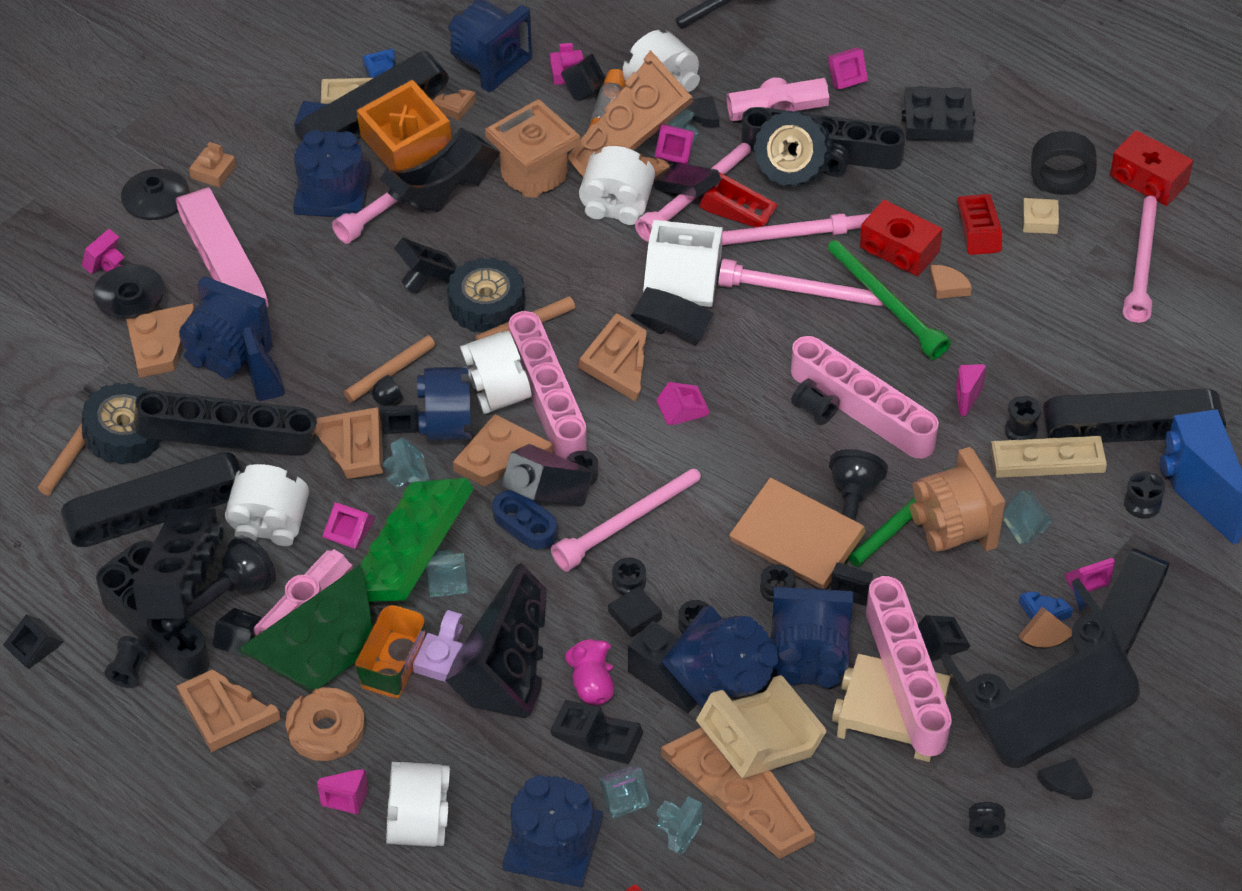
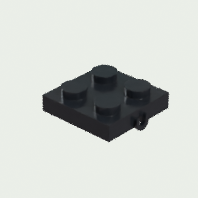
[902,86,976,140]

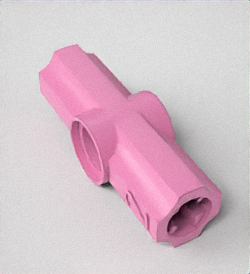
[726,78,829,121]
[254,549,353,636]

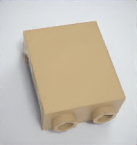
[832,654,951,762]
[696,675,826,779]

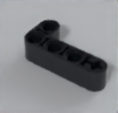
[96,540,210,679]

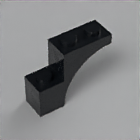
[379,128,500,212]

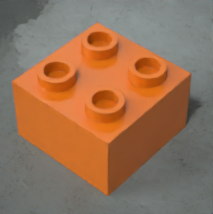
[357,80,452,170]

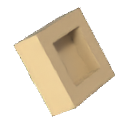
[1022,198,1059,234]

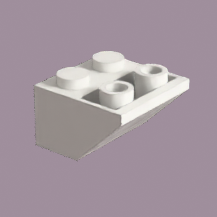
[643,220,723,307]

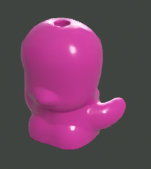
[565,639,614,706]

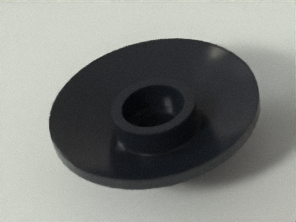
[121,169,189,220]
[93,264,164,319]

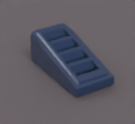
[242,327,285,402]

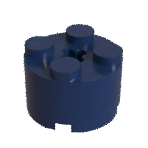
[417,366,471,441]

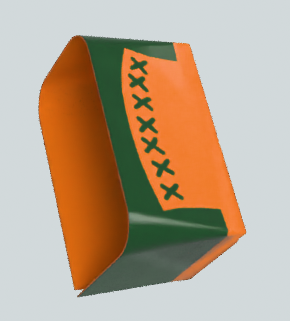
[355,605,426,699]

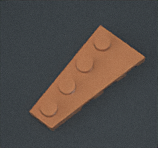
[567,50,694,178]
[661,727,815,859]

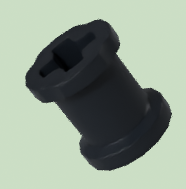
[791,378,840,425]
[1005,396,1041,440]
[104,636,151,688]

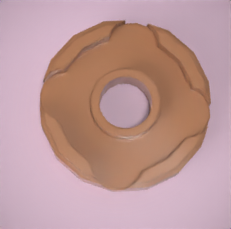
[285,687,365,761]

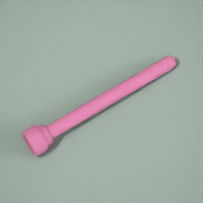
[635,143,751,242]
[332,193,398,244]
[1123,196,1157,323]
[718,259,884,306]
[551,469,701,572]

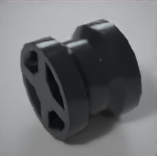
[1124,471,1166,519]

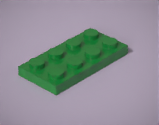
[360,478,474,602]

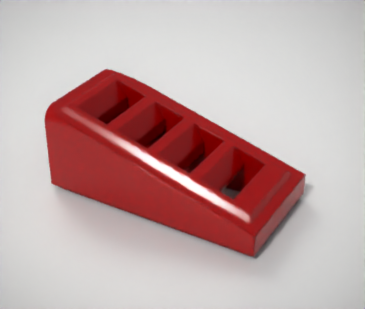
[699,172,778,228]
[957,194,1002,255]

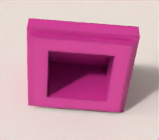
[655,124,695,164]
[955,364,986,416]
[657,382,710,425]
[322,502,375,549]
[1065,558,1115,592]
[317,769,368,814]

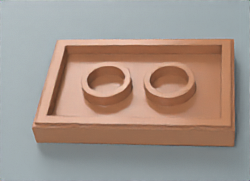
[729,477,866,590]

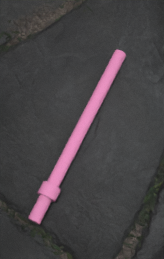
[722,213,870,245]

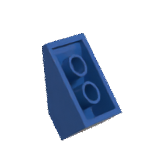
[1160,410,1242,544]

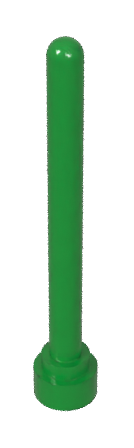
[828,240,952,360]

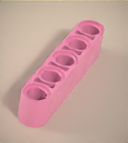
[176,187,268,308]
[509,311,587,459]
[791,336,939,459]
[866,576,952,756]

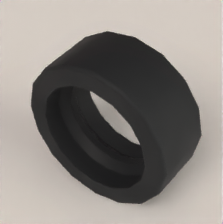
[1031,131,1097,195]

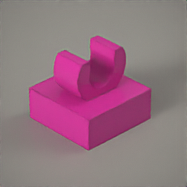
[549,43,583,85]
[828,47,868,90]
[82,229,124,274]

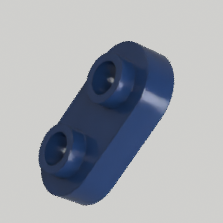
[492,490,557,549]

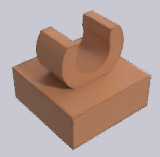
[189,142,236,188]

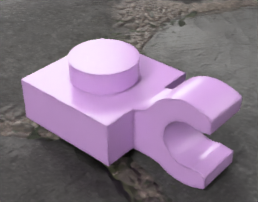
[412,610,464,682]

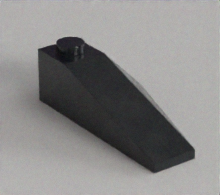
[445,563,546,718]

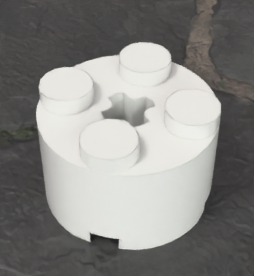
[623,30,700,91]
[579,146,655,225]
[460,330,532,414]
[225,464,309,546]
[386,762,450,847]

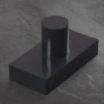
[394,238,458,293]

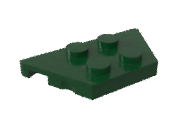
[237,565,373,693]

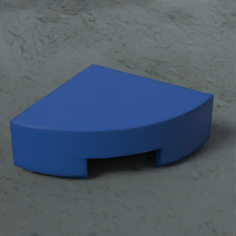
[362,49,396,78]
[1019,592,1073,621]

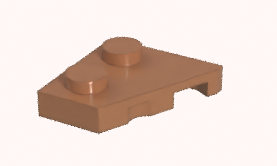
[126,303,194,378]
[578,313,646,402]
[315,407,383,479]
[453,414,553,487]
[176,670,281,752]

